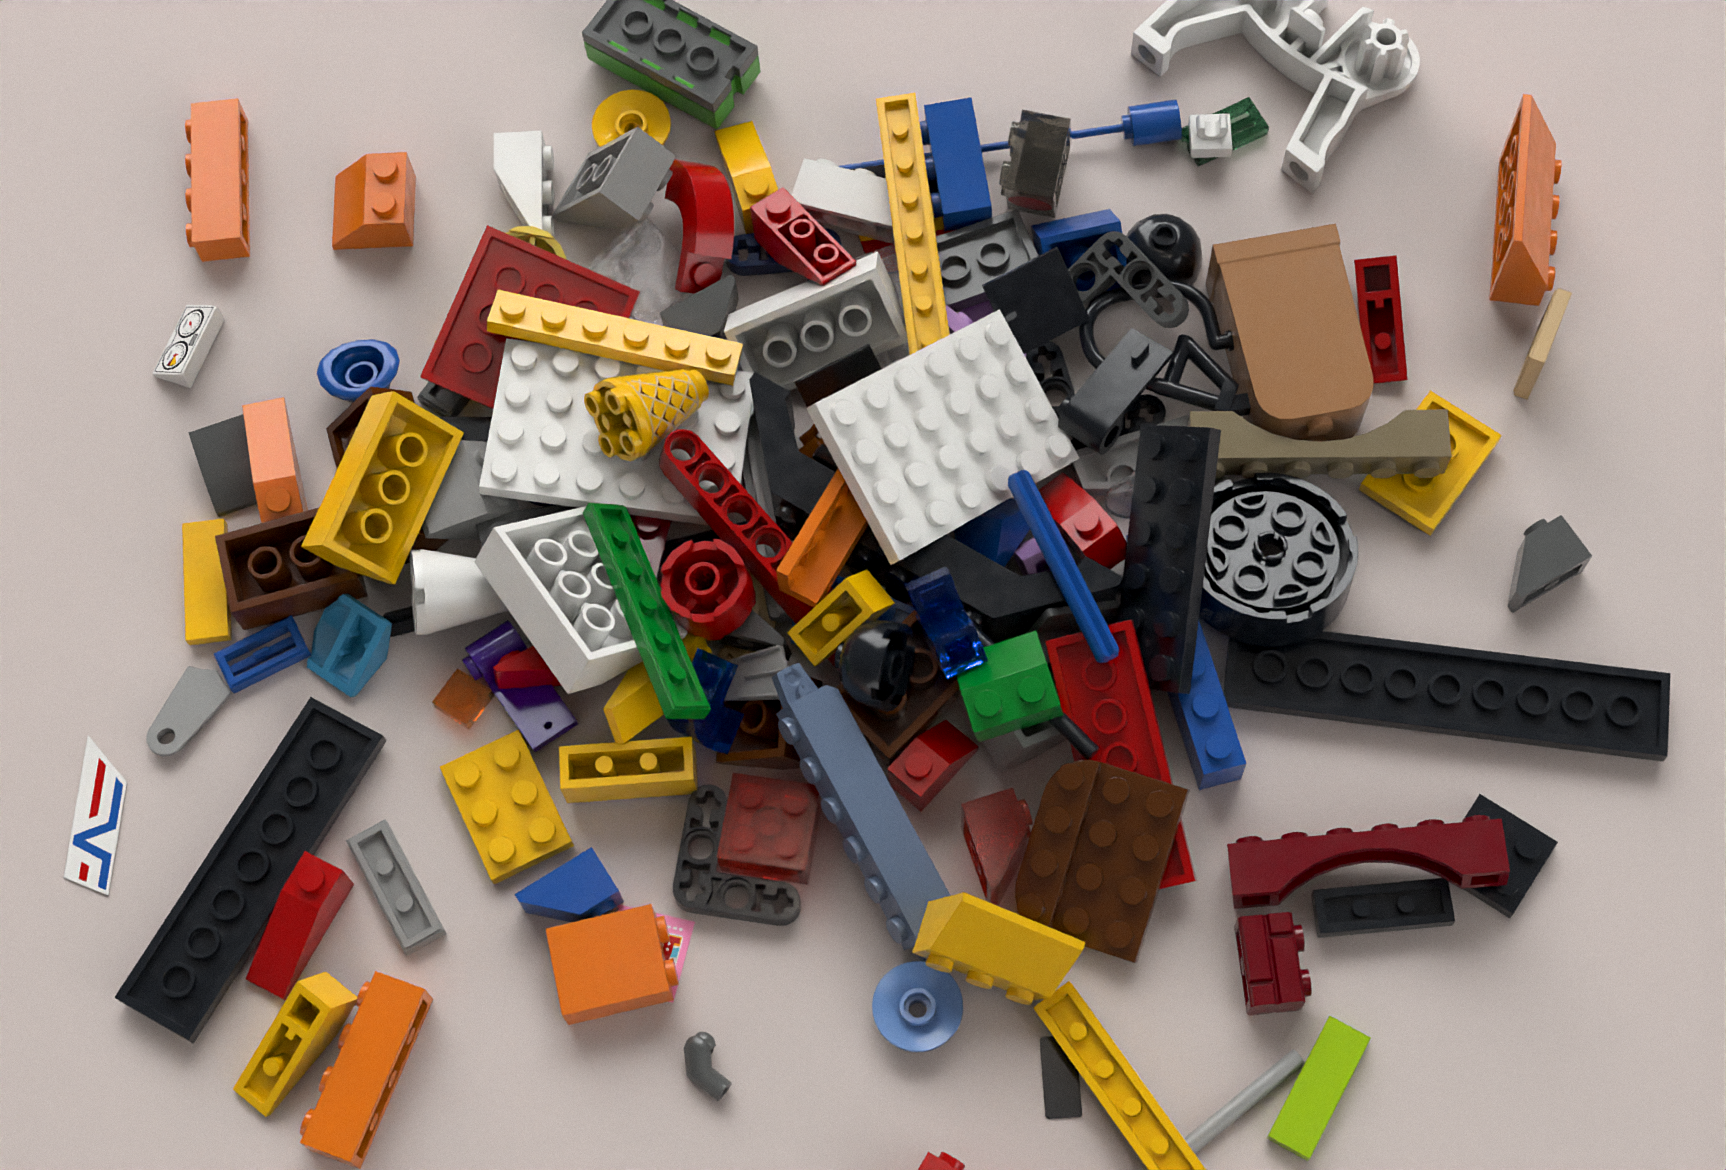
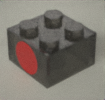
[999,109,1072,218]

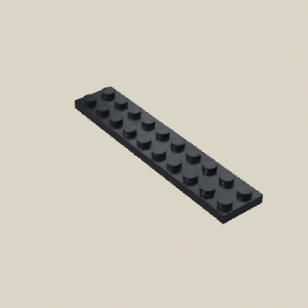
[1223,631,1671,762]

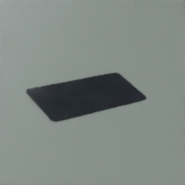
[1040,1036,1082,1119]

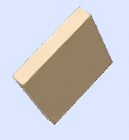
[1513,288,1572,400]

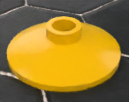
[592,89,671,147]

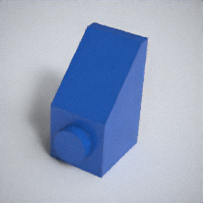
[515,847,624,922]

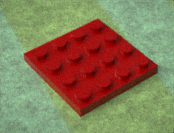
[420,225,641,409]

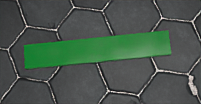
[583,503,711,719]

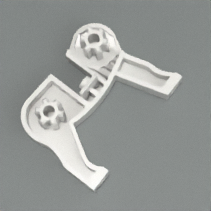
[1131,0,1420,193]

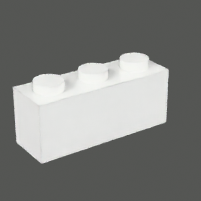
[792,158,895,244]

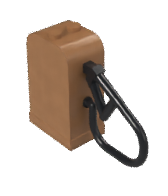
[1079,223,1374,442]

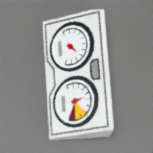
[152,305,225,388]

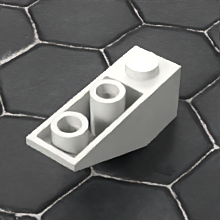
[494,130,555,237]

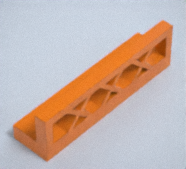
[776,468,868,608]

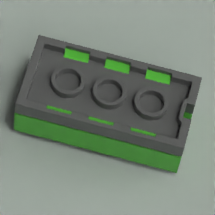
[582,0,761,130]

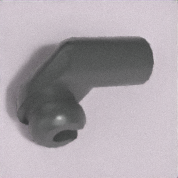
[684,1031,732,1101]

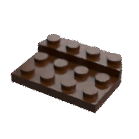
[1015,760,1190,963]

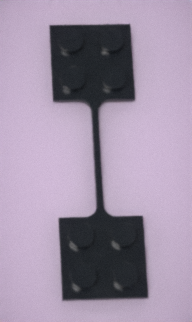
[794,247,1090,408]

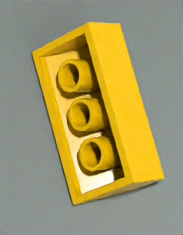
[301,391,464,585]

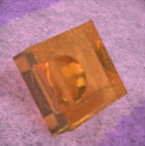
[432,668,495,730]

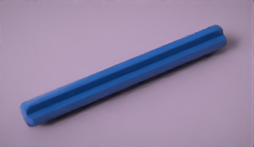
[1008,470,1119,663]

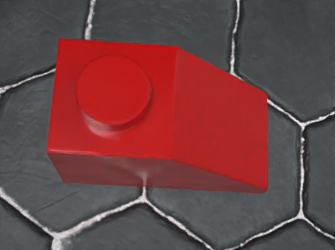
[887,720,979,812]

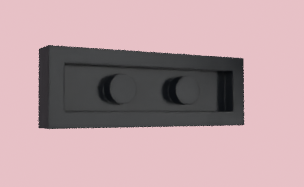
[1311,878,1455,938]

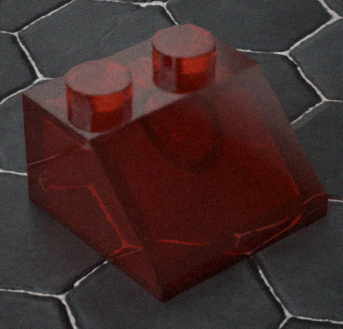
[961,787,1033,906]

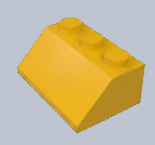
[912,892,1085,1005]

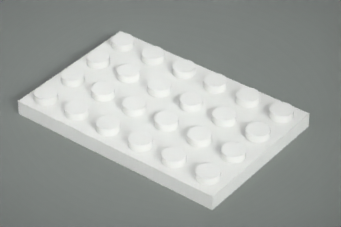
[806,309,1079,565]
[479,338,753,525]

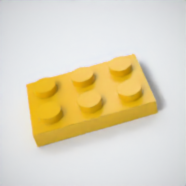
[1359,390,1502,536]
[440,729,574,885]

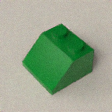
[952,631,1064,742]

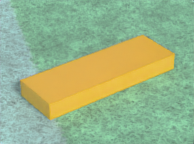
[182,518,232,646]

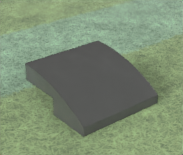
[189,414,257,517]

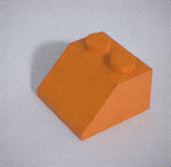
[332,152,416,250]

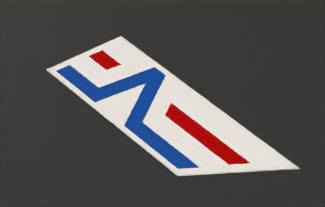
[63,736,127,896]

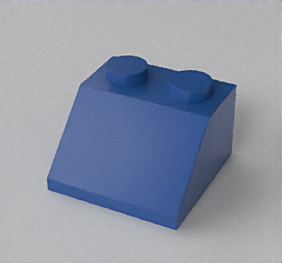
[1031,209,1127,292]

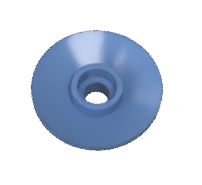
[872,961,963,1052]

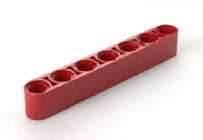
[659,429,839,670]

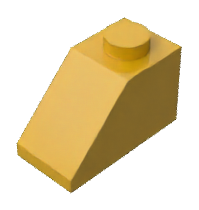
[787,569,895,667]

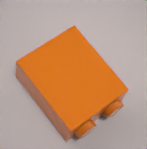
[546,904,679,1025]

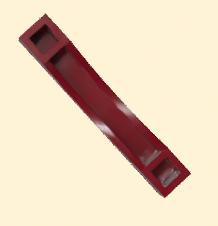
[1227,815,1510,909]

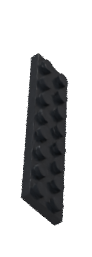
[114,697,387,1044]

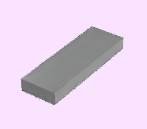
[346,819,447,956]

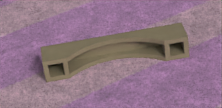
[1187,409,1452,479]

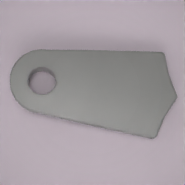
[706,645,789,702]
[146,666,232,756]

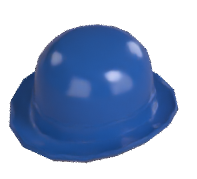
[317,339,400,403]

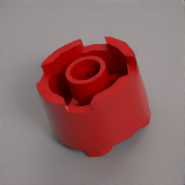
[661,539,756,641]

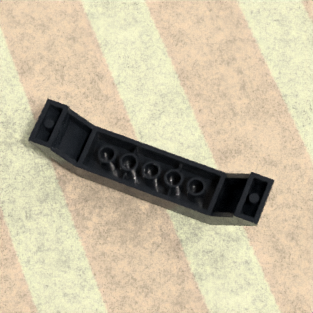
[749,372,1123,644]

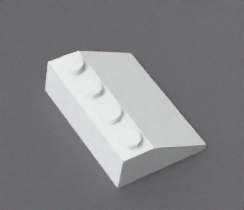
[474,506,688,694]

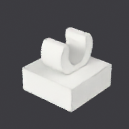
[1188,114,1232,158]

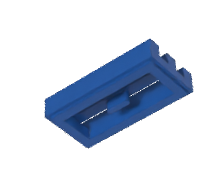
[214,615,311,694]

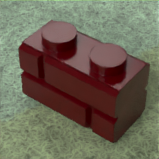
[1234,912,1312,1016]

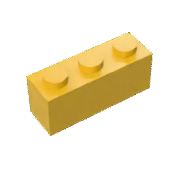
[559,737,698,803]

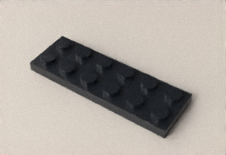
[1117,424,1221,694]

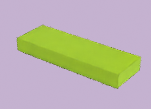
[1266,1016,1371,1161]

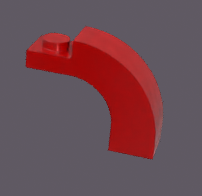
[664,159,734,294]

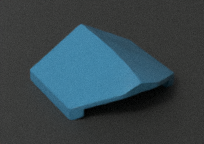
[307,594,392,697]

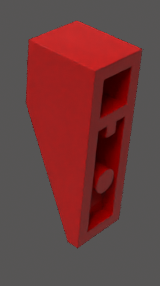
[1354,255,1408,384]
[1039,472,1127,569]
[245,851,354,1000]

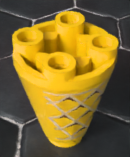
[584,369,709,462]

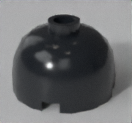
[1126,214,1203,298]
[835,620,915,712]

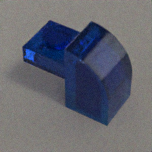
[905,566,988,679]
[667,648,744,754]

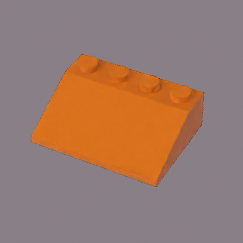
[1489,94,1562,306]

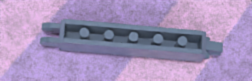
[772,662,951,962]

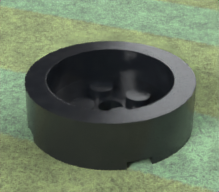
[1199,472,1359,646]

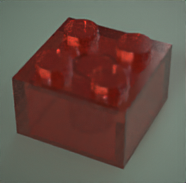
[717,772,822,885]

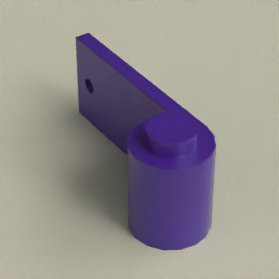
[462,620,578,753]

